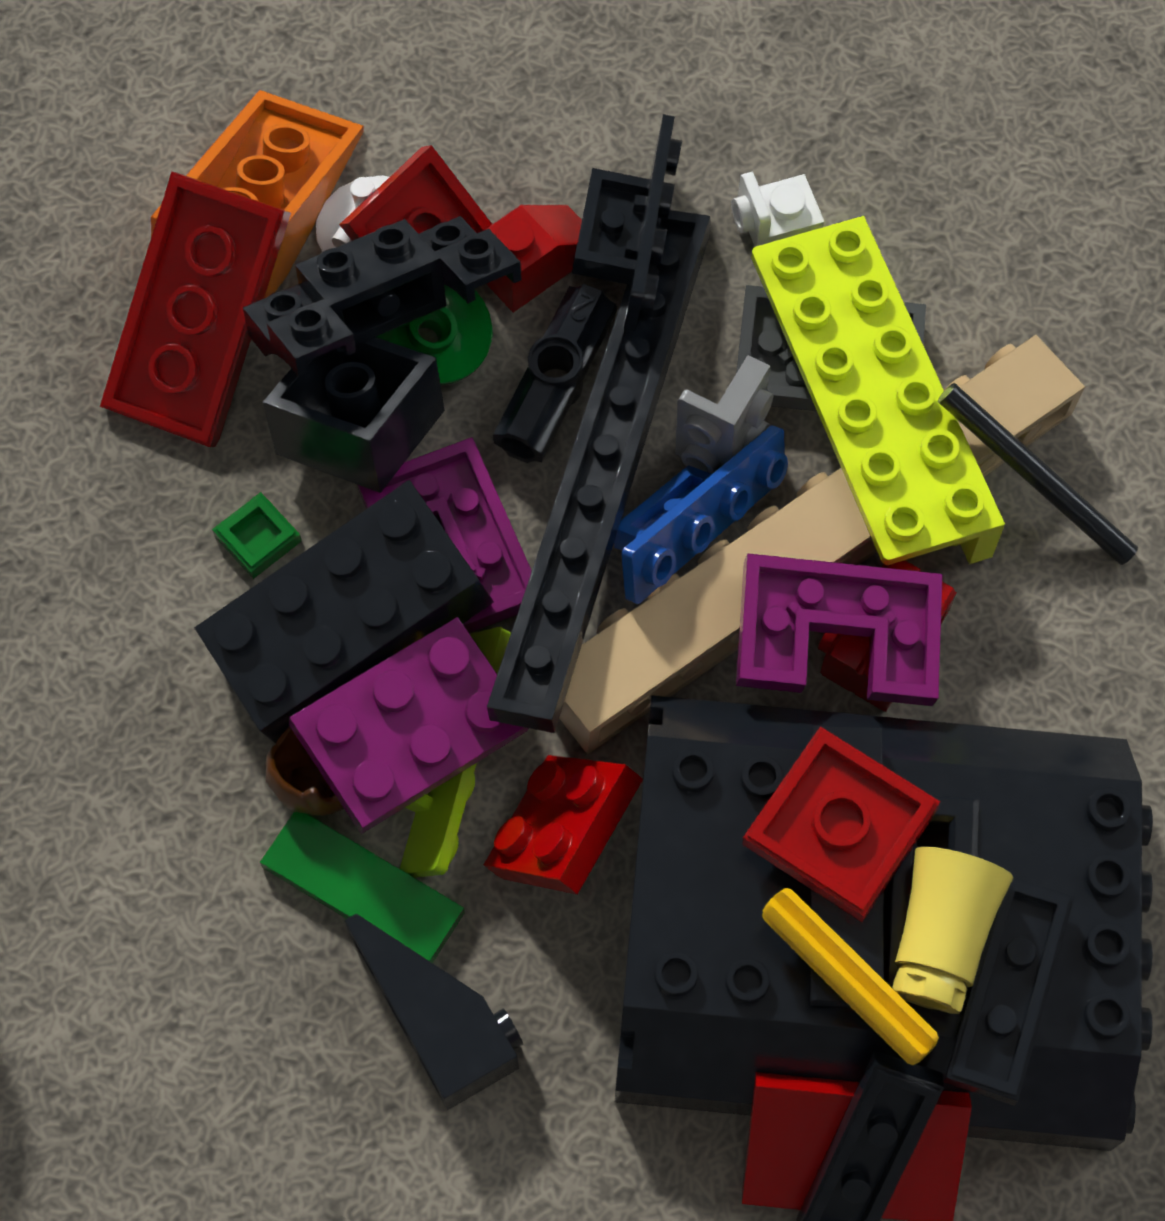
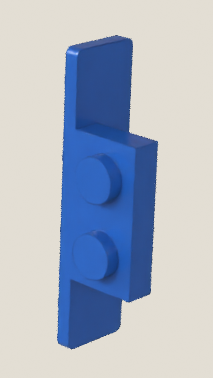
[614,425,788,604]

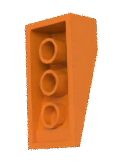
[151,90,364,298]

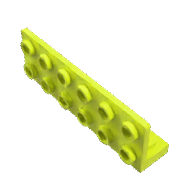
[751,216,1005,565]

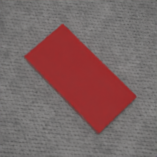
[99,171,291,447]

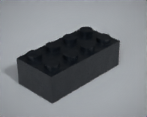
[194,479,494,743]

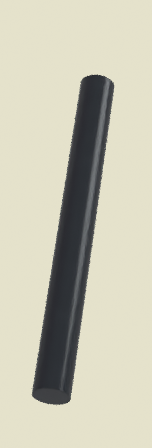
[938,383,1138,565]

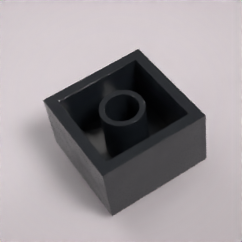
[263,337,445,493]

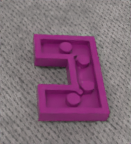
[357,437,532,633]
[736,553,942,706]

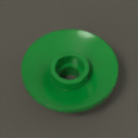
[376,284,493,385]

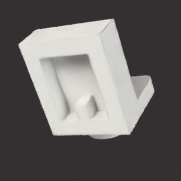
[731,172,824,247]

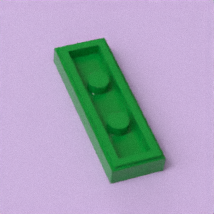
[260,812,465,963]

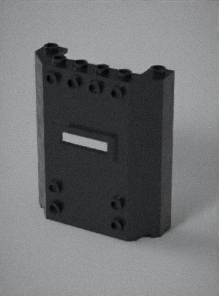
[614,695,1153,1151]

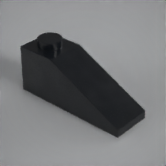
[344,914,523,1110]

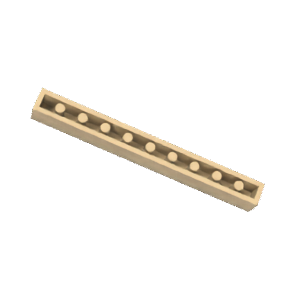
[559,335,1085,754]

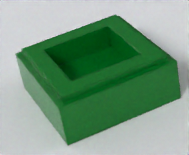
[212,492,302,579]

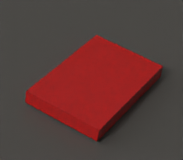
[742,1072,972,1221]

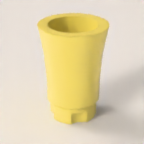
[892,847,1013,1014]

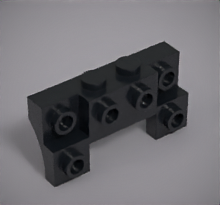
[243,216,522,377]

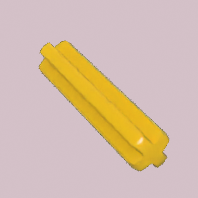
[762,888,939,1065]

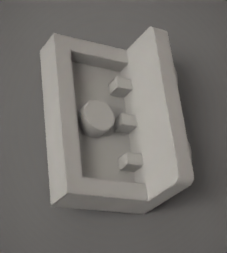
[675,355,774,474]

